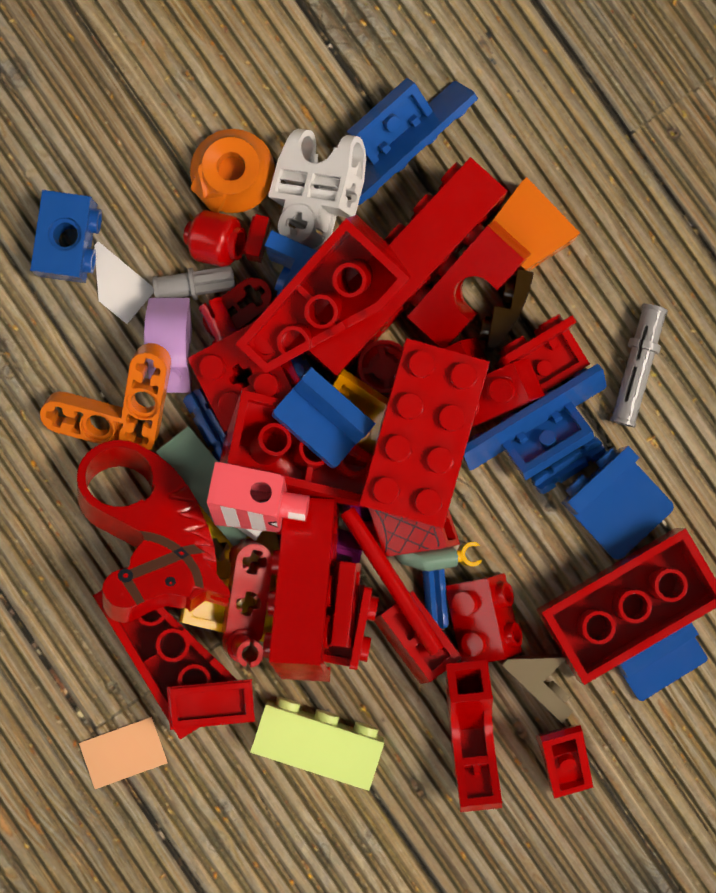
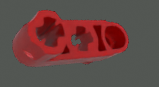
[222,538,272,667]

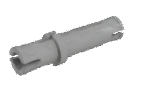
[610,303,668,428]

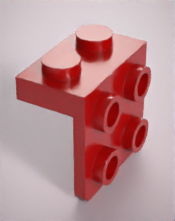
[494,314,590,392]

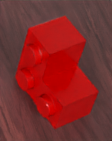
[444,337,545,428]

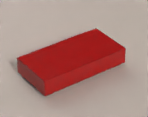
[167,679,255,730]

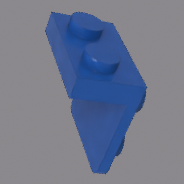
[561,446,674,559]

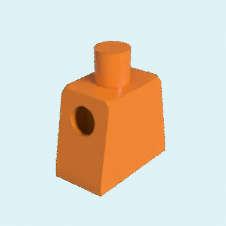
[491,177,580,272]

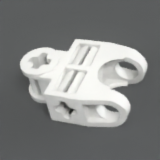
[268,129,366,250]

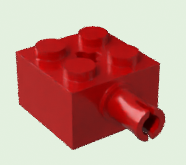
[187,296,301,432]

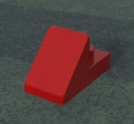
[536,725,594,799]

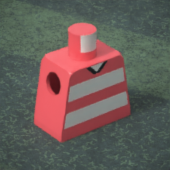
[207,462,310,532]

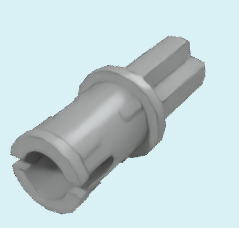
[153,266,235,300]

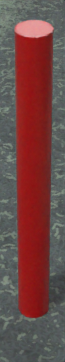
[340,506,444,656]

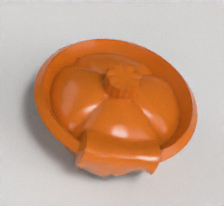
[190,129,275,213]

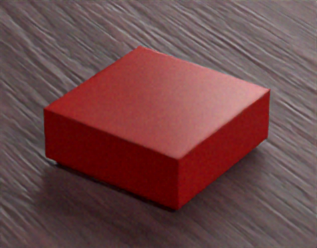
[244,214,271,263]

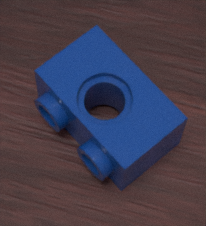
[30,190,102,283]

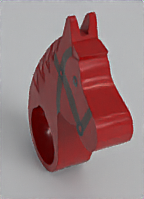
[77,440,230,623]

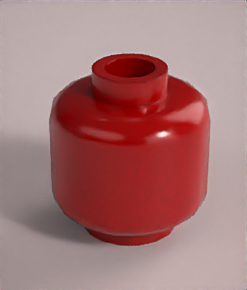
[183,210,247,267]

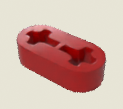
[203,278,273,338]

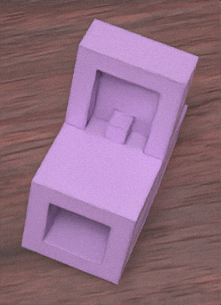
[144,298,192,393]

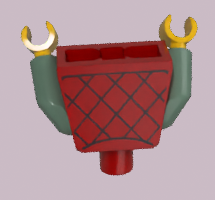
[364,508,482,572]

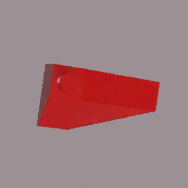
[235,215,411,373]
[220,389,372,508]

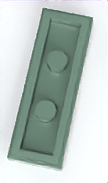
[156,426,248,546]

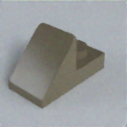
[498,654,573,723]

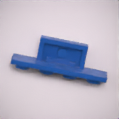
[346,78,478,205]
[463,364,607,481]

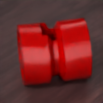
[358,340,403,397]

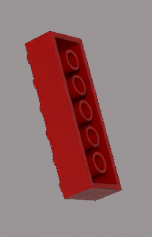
[304,157,508,381]

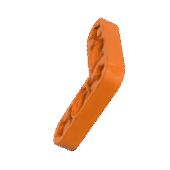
[40,343,171,450]

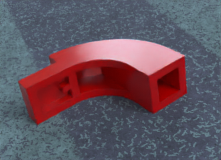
[446,660,502,812]

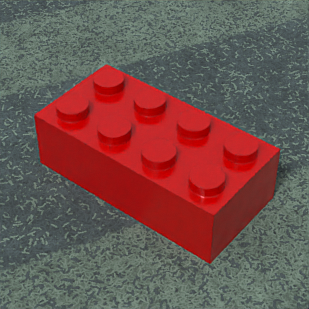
[358,338,490,529]
[536,528,716,685]

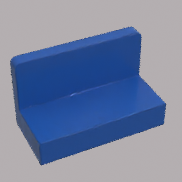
[272,367,376,468]
[617,622,708,701]

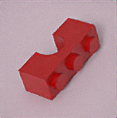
[407,221,531,348]

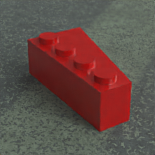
[263,498,339,682]
[93,590,237,740]

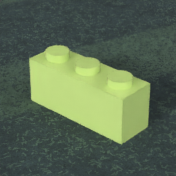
[250,696,384,791]

